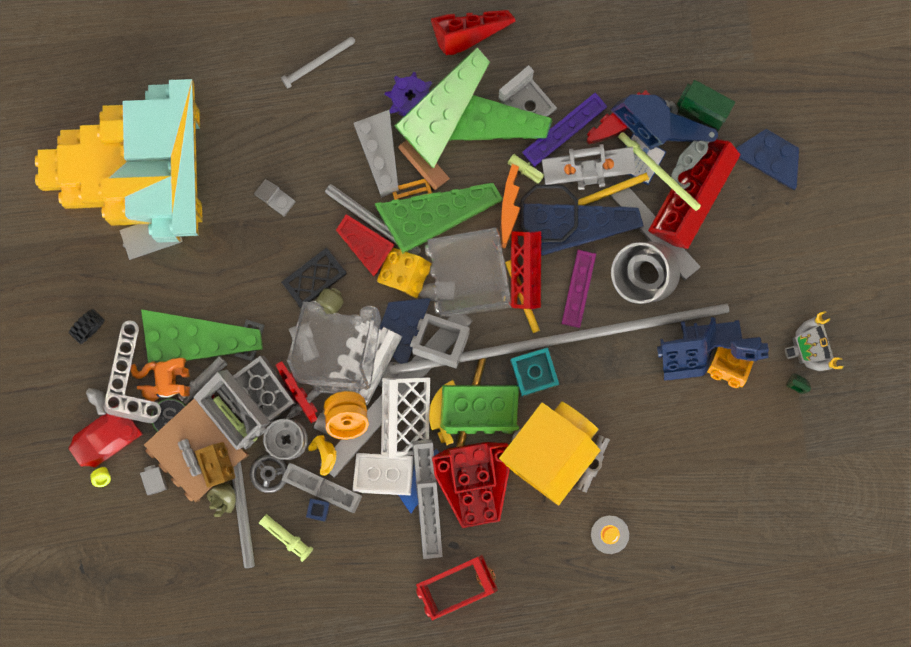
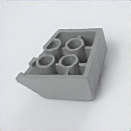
[233,356,297,435]

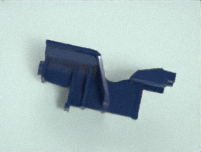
[657,317,769,381]

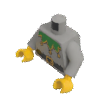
[785,311,843,371]

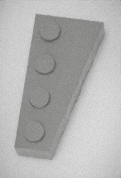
[354,110,399,198]

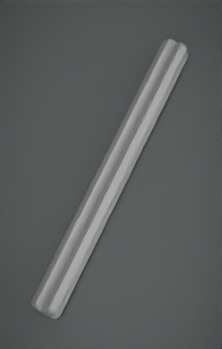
[325,184,421,255]
[232,461,255,568]

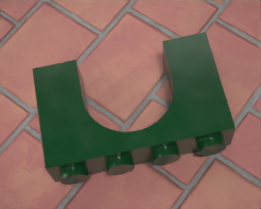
[677,80,736,132]

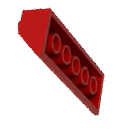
[648,139,741,249]

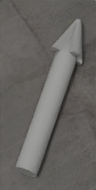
[286,378,331,419]

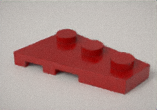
[336,214,395,277]
[276,361,318,424]

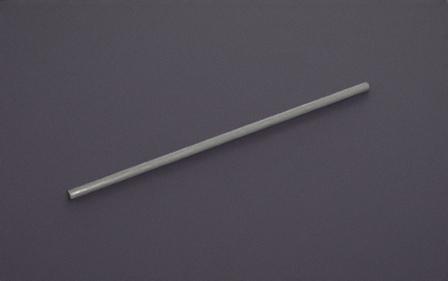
[389,303,729,375]

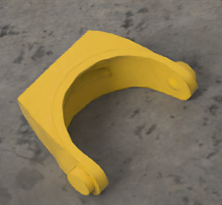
[308,435,337,476]

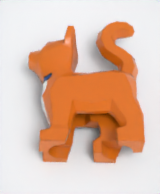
[130,358,190,402]

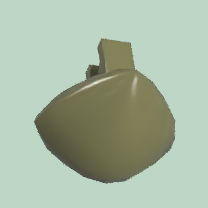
[206,483,236,517]

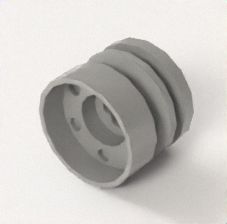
[263,419,308,460]

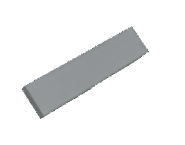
[282,463,362,513]

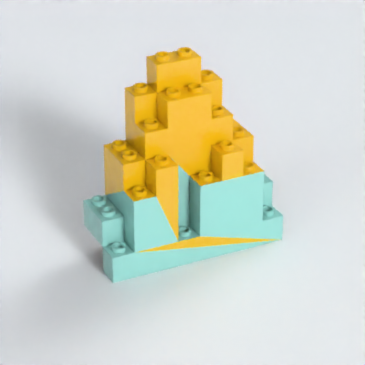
[35,79,203,242]

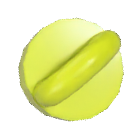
[90,467,111,487]

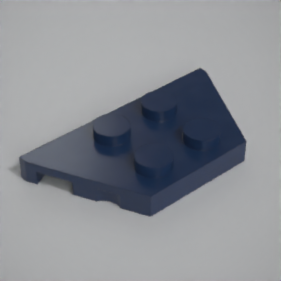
[736,129,799,190]
[379,298,431,364]

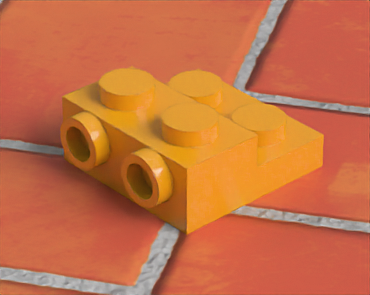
[707,347,754,388]

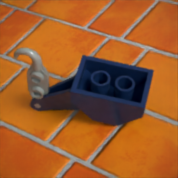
[611,94,718,189]

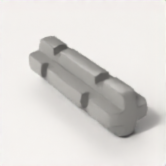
[178,439,202,476]

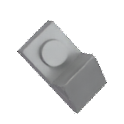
[254,179,296,217]

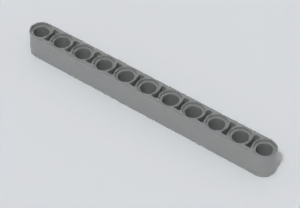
[320,308,473,478]

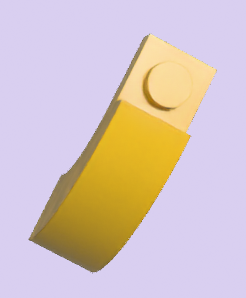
[429,380,455,446]

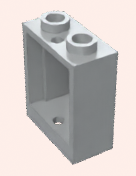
[410,313,470,369]

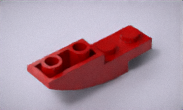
[586,90,650,144]

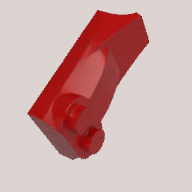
[68,405,143,468]

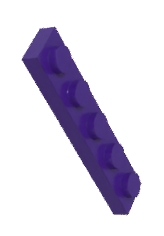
[522,93,607,167]

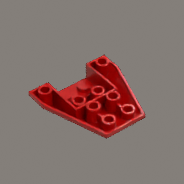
[432,442,510,528]

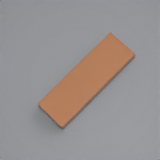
[398,140,450,190]

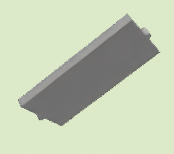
[119,224,183,260]

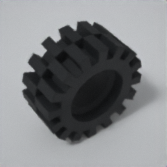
[69,309,105,344]

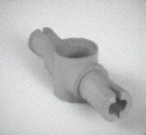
[576,435,610,493]

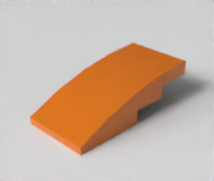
[501,164,520,249]

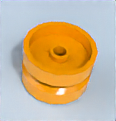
[324,391,369,440]

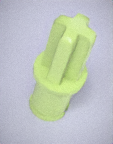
[507,154,544,183]

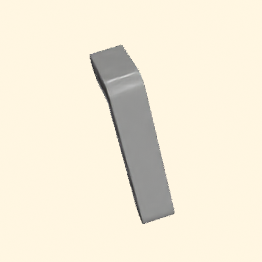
[104,321,161,423]

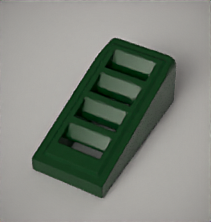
[786,373,811,394]

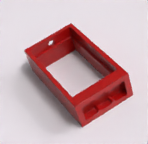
[416,555,498,620]

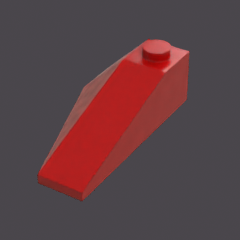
[431,10,515,55]

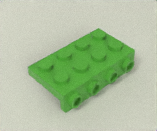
[440,385,519,434]

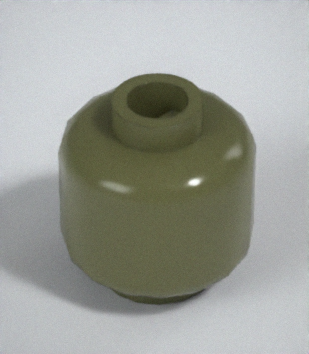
[315,288,344,317]

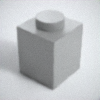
[140,465,168,496]

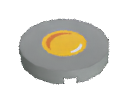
[591,515,629,554]

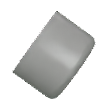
[611,242,680,304]

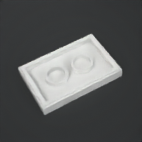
[353,453,414,495]

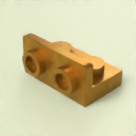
[195,442,236,488]

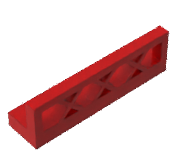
[511,231,541,309]

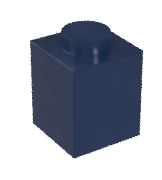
[306,498,331,522]

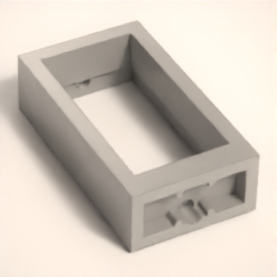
[194,370,270,450]

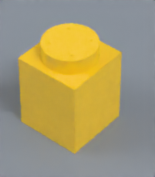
[499,401,601,506]

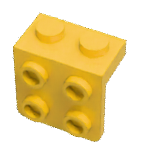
[377,248,432,298]

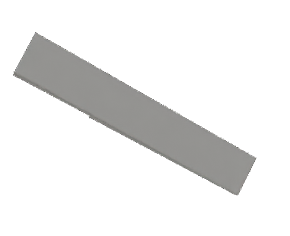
[610,188,700,281]
[412,439,443,559]

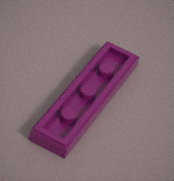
[561,250,596,328]

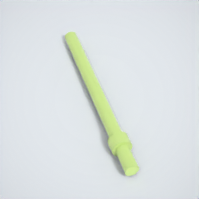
[618,132,701,211]

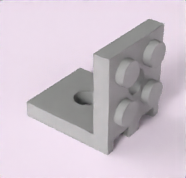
[498,65,557,117]

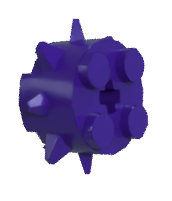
[384,72,432,117]

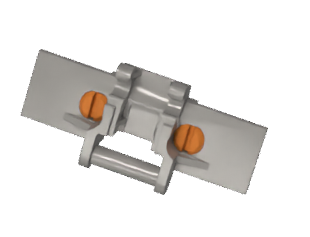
[542,144,636,190]

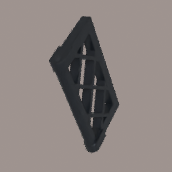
[281,248,347,309]

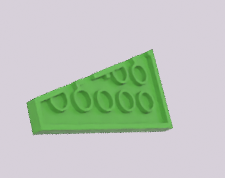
[141,309,263,363]

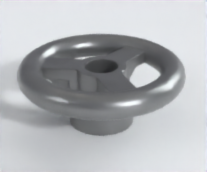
[250,454,287,493]

